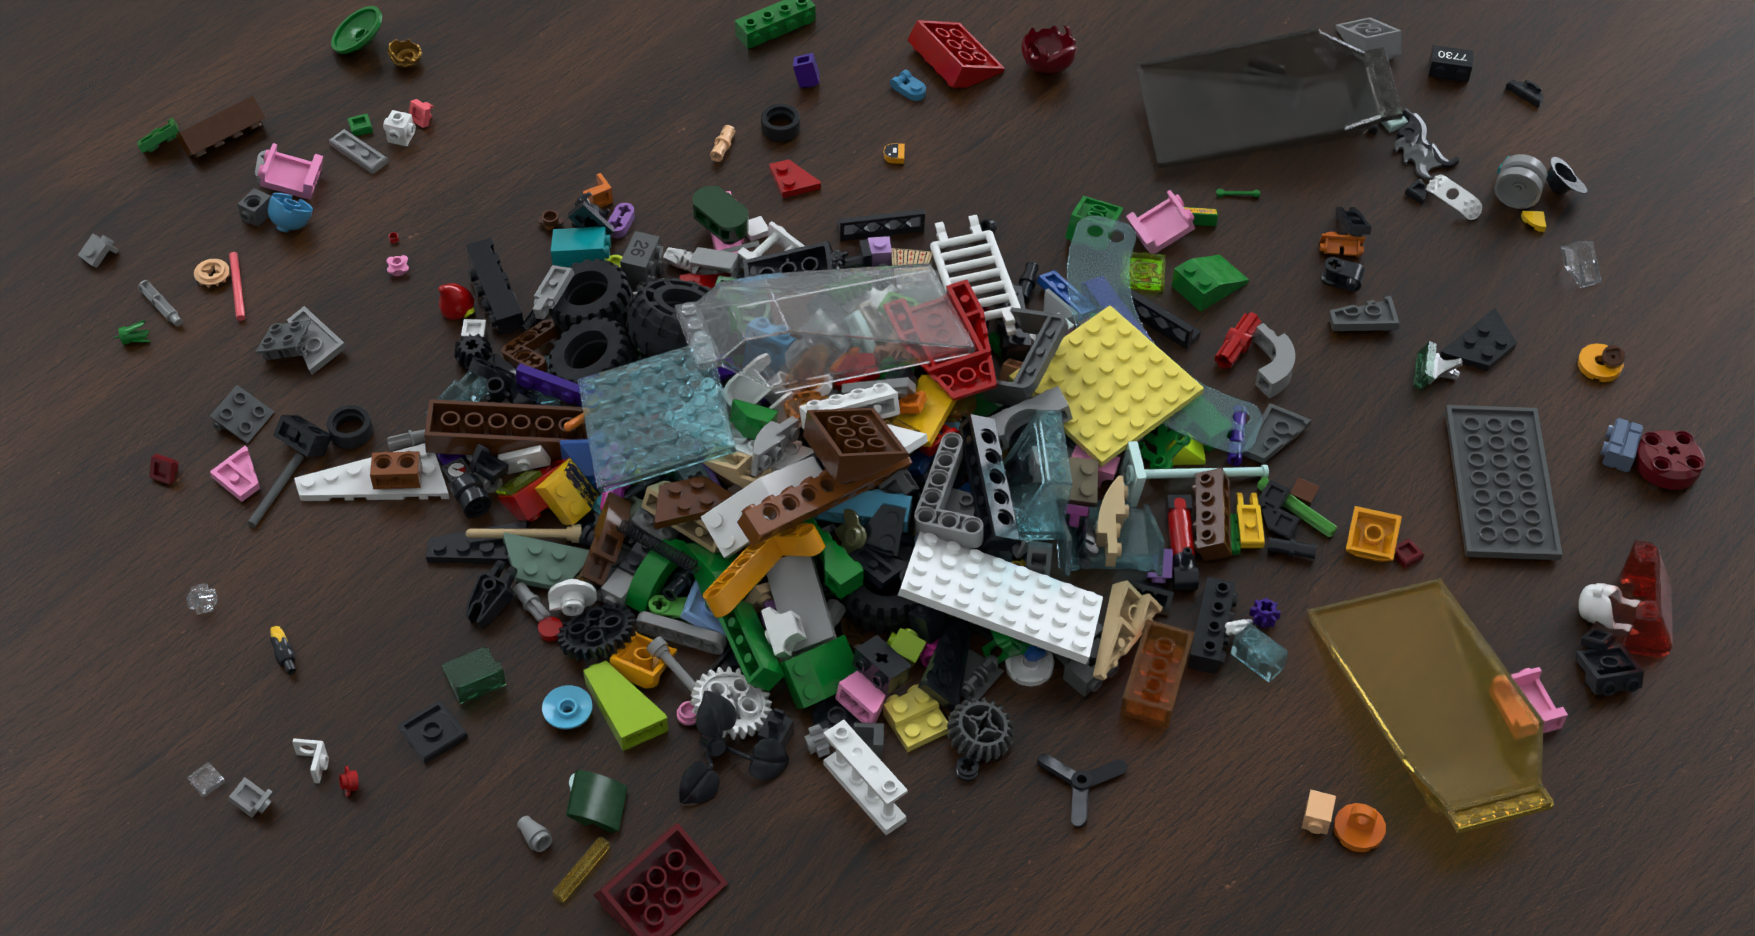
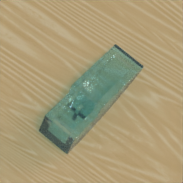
[425,370,488,415]

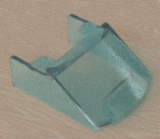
[1055,500,1165,576]

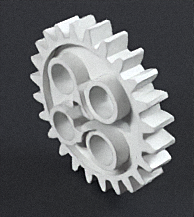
[690,667,772,740]

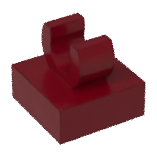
[149,453,179,484]

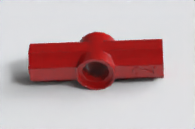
[1214,312,1261,369]

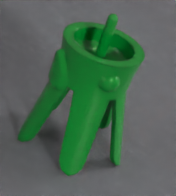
[114,320,150,345]

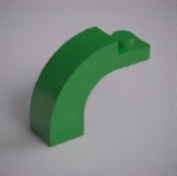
[625,538,687,612]

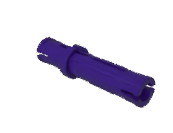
[1227,405,1247,466]

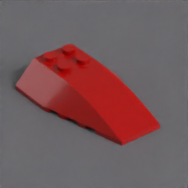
[882,279,997,401]

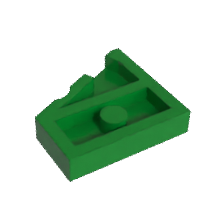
[137,117,179,153]

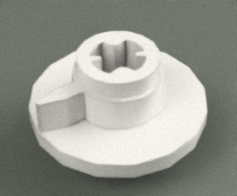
[548,579,597,616]

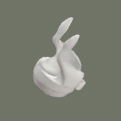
[1578,583,1645,633]

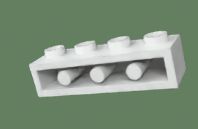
[799,383,900,429]

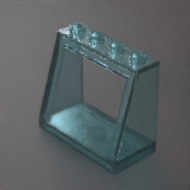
[1004,410,1072,540]

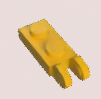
[1235,493,1265,548]

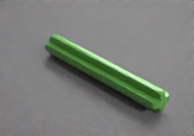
[1257,477,1337,537]

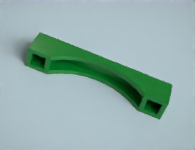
[802,518,864,600]

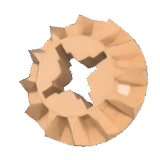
[194,259,230,288]

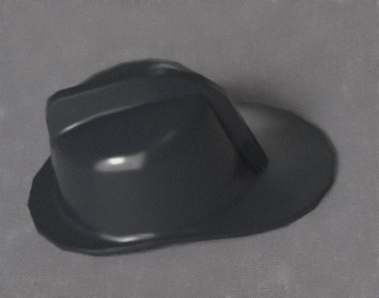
[1546,157,1587,194]

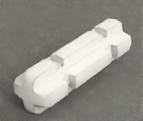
[1225,619,1254,635]

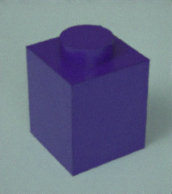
[793,53,820,88]

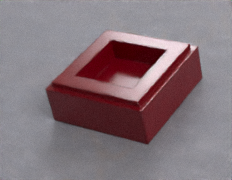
[1394,538,1424,569]

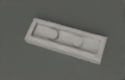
[329,129,388,174]

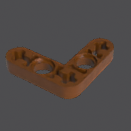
[501,319,559,372]

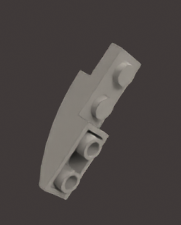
[751,416,800,476]

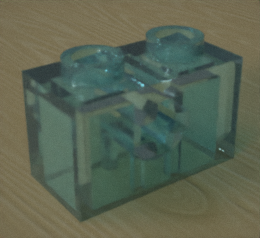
[1231,623,1288,682]

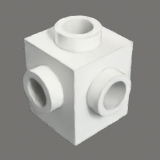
[383,110,416,146]

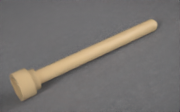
[466,524,581,543]

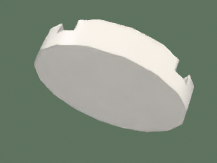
[1005,650,1054,686]

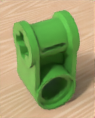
[648,595,693,625]

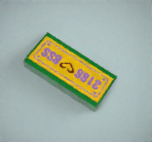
[1184,207,1218,226]

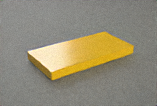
[893,375,957,447]

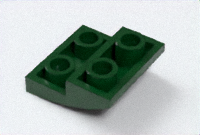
[566,769,628,834]

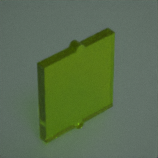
[496,470,542,496]

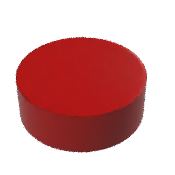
[538,616,563,641]

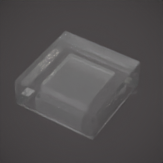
[187,762,225,797]

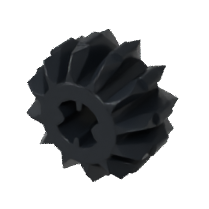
[454,333,493,371]

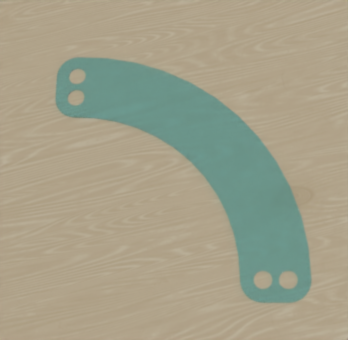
[1067,216,1262,453]

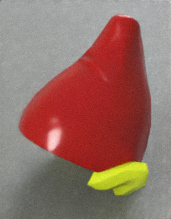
[438,283,475,320]

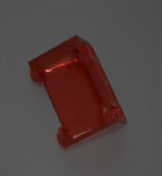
[1620,540,1673,657]

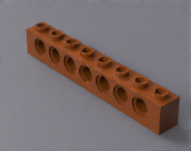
[737,456,912,546]

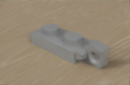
[532,265,574,319]

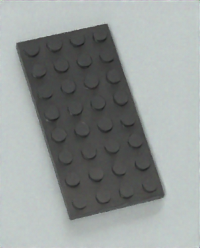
[1445,405,1563,560]

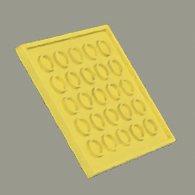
[1009,305,1204,467]

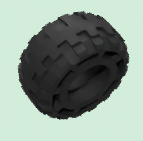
[626,278,734,368]

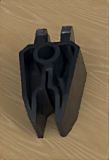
[466,560,518,628]

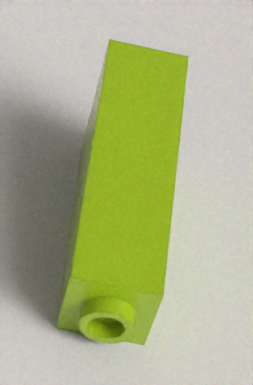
[583,661,669,751]

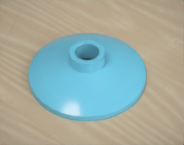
[542,685,593,729]

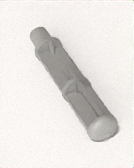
[138,280,183,326]

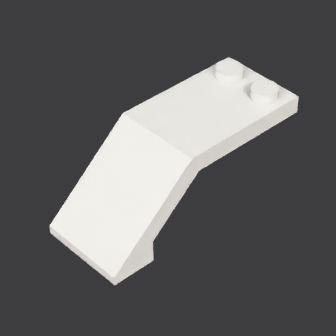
[701,456,827,558]

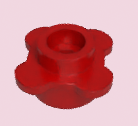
[339,766,359,797]

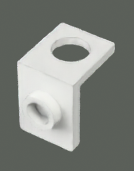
[292,739,329,783]

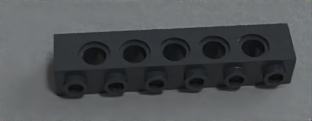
[959,414,1020,552]

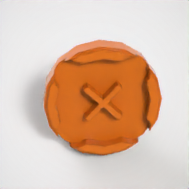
[1334,803,1386,853]

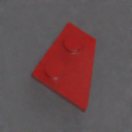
[769,159,821,199]

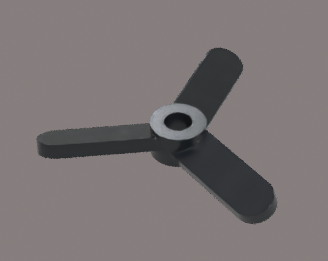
[1037,754,1127,828]

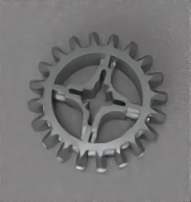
[947,697,1015,763]

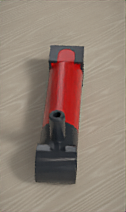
[1165,495,1199,590]

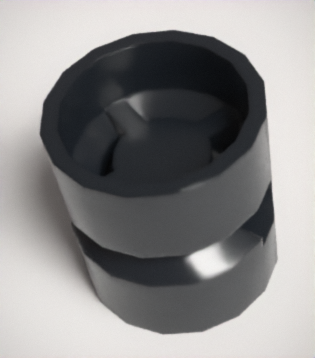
[450,473,492,518]

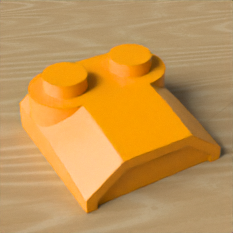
[1345,506,1402,562]
[609,631,677,688]

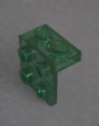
[442,647,506,704]

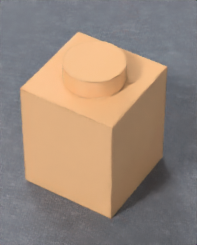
[1302,790,1336,835]

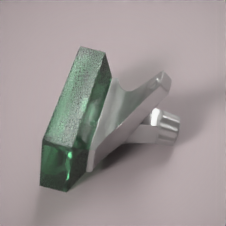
[1413,341,1462,389]

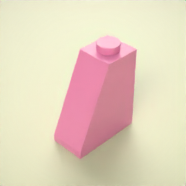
[835,671,891,723]

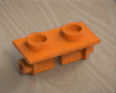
[1319,232,1366,257]

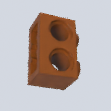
[370,451,422,489]

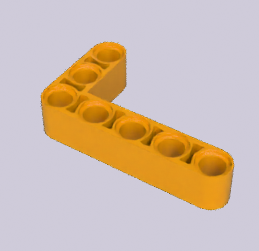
[703,523,825,618]

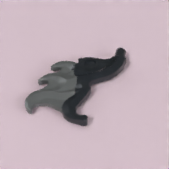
[1394,109,1460,180]

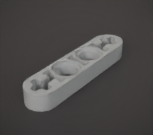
[636,611,728,655]

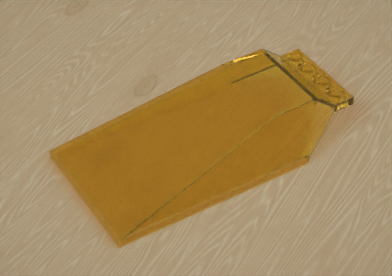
[1307,578,1554,833]

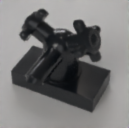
[568,192,614,235]
[834,239,873,284]

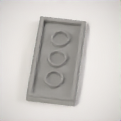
[767,556,836,656]

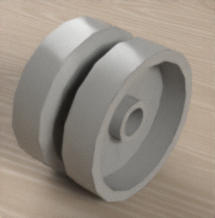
[1494,154,1547,209]

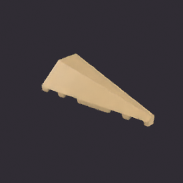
[1093,581,1163,680]

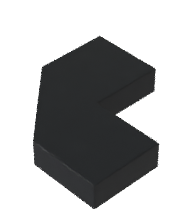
[1259,480,1301,540]

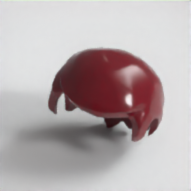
[1021,25,1077,74]

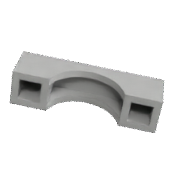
[988,386,1073,451]

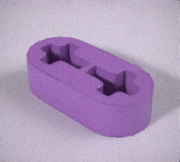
[608,203,635,238]

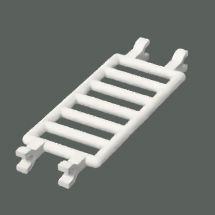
[930,215,1021,336]

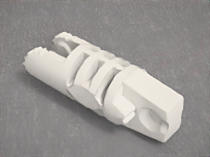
[663,247,718,273]

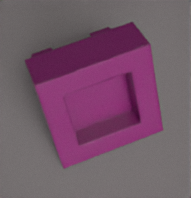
[1063,503,1090,528]

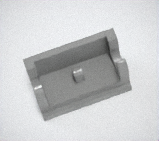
[689,247,741,278]

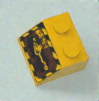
[535,458,598,525]

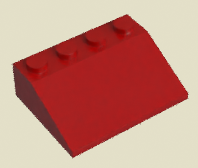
[907,20,1005,89]

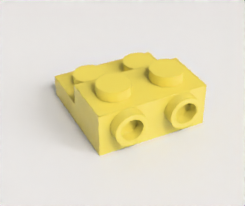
[883,684,949,752]

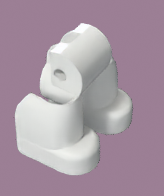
[724,352,803,429]

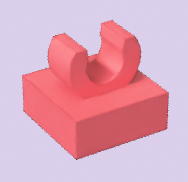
[409,99,434,128]

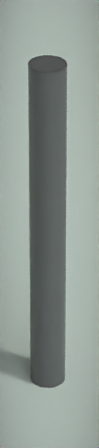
[247,453,304,528]

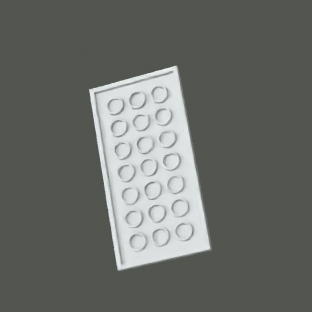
[898,531,1103,664]

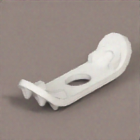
[1426,175,1482,220]

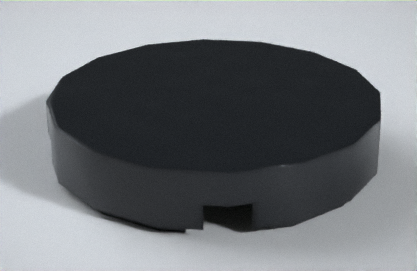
[812,695,862,730]

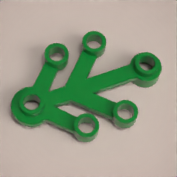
[1138,413,1191,469]

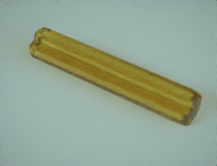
[553,837,610,902]

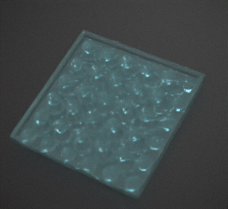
[577,339,737,493]

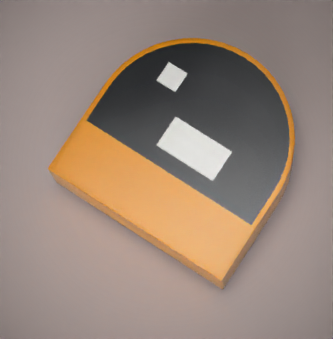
[884,143,905,164]

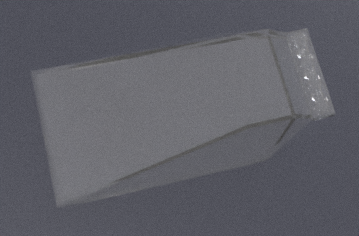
[675,263,975,394]

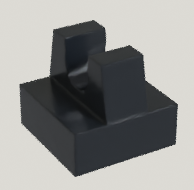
[1004,453,1033,487]

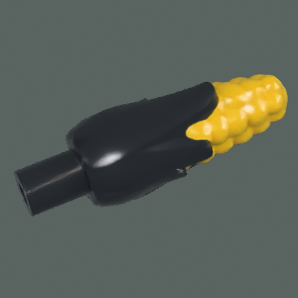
[270,626,296,675]

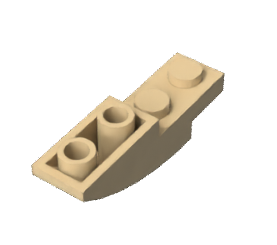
[1095,476,1129,567]

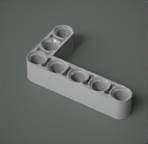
[914,432,984,548]

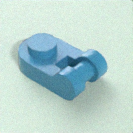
[890,69,926,101]

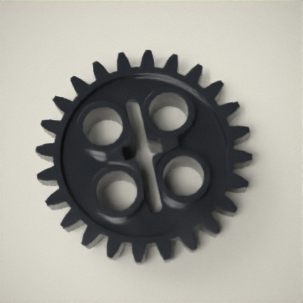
[557,602,637,662]

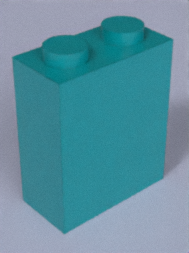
[551,227,611,268]

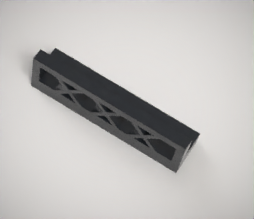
[837,209,925,241]
[1117,285,1201,349]

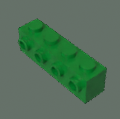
[735,0,816,49]
[718,600,785,691]

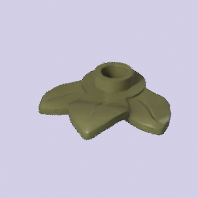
[835,509,867,554]

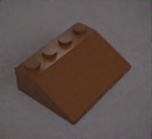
[803,407,908,484]

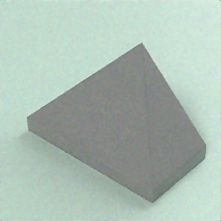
[1043,288,1078,329]

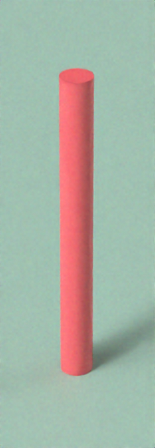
[229,252,245,321]

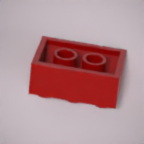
[497,459,568,522]

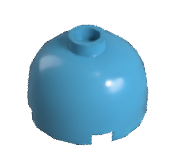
[268,193,313,232]

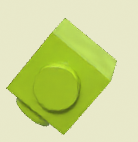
[887,628,926,668]

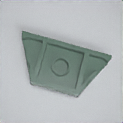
[503,532,589,590]

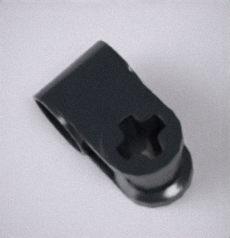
[1321,257,1365,292]

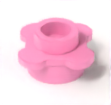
[386,255,409,276]

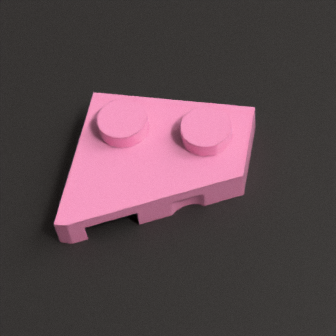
[210,446,260,502]

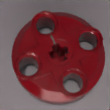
[1634,430,1705,490]

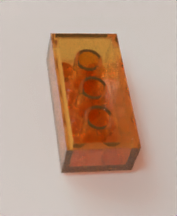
[1120,619,1195,727]

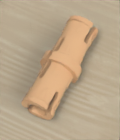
[710,125,736,162]

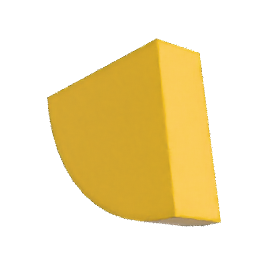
[1521,211,1546,232]

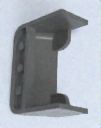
[981,307,1069,406]

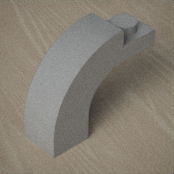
[1254,323,1295,399]

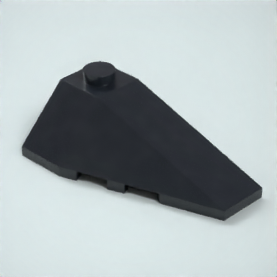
[743,241,837,286]

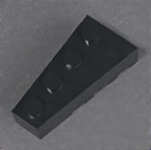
[466,238,524,335]

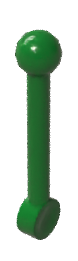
[1216,189,1261,198]

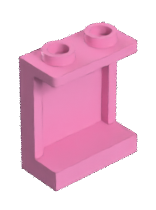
[258,143,323,200]
[1126,190,1195,256]
[1490,667,1568,741]

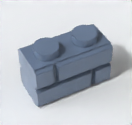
[1600,418,1643,472]

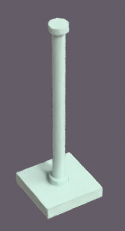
[1119,441,1269,507]

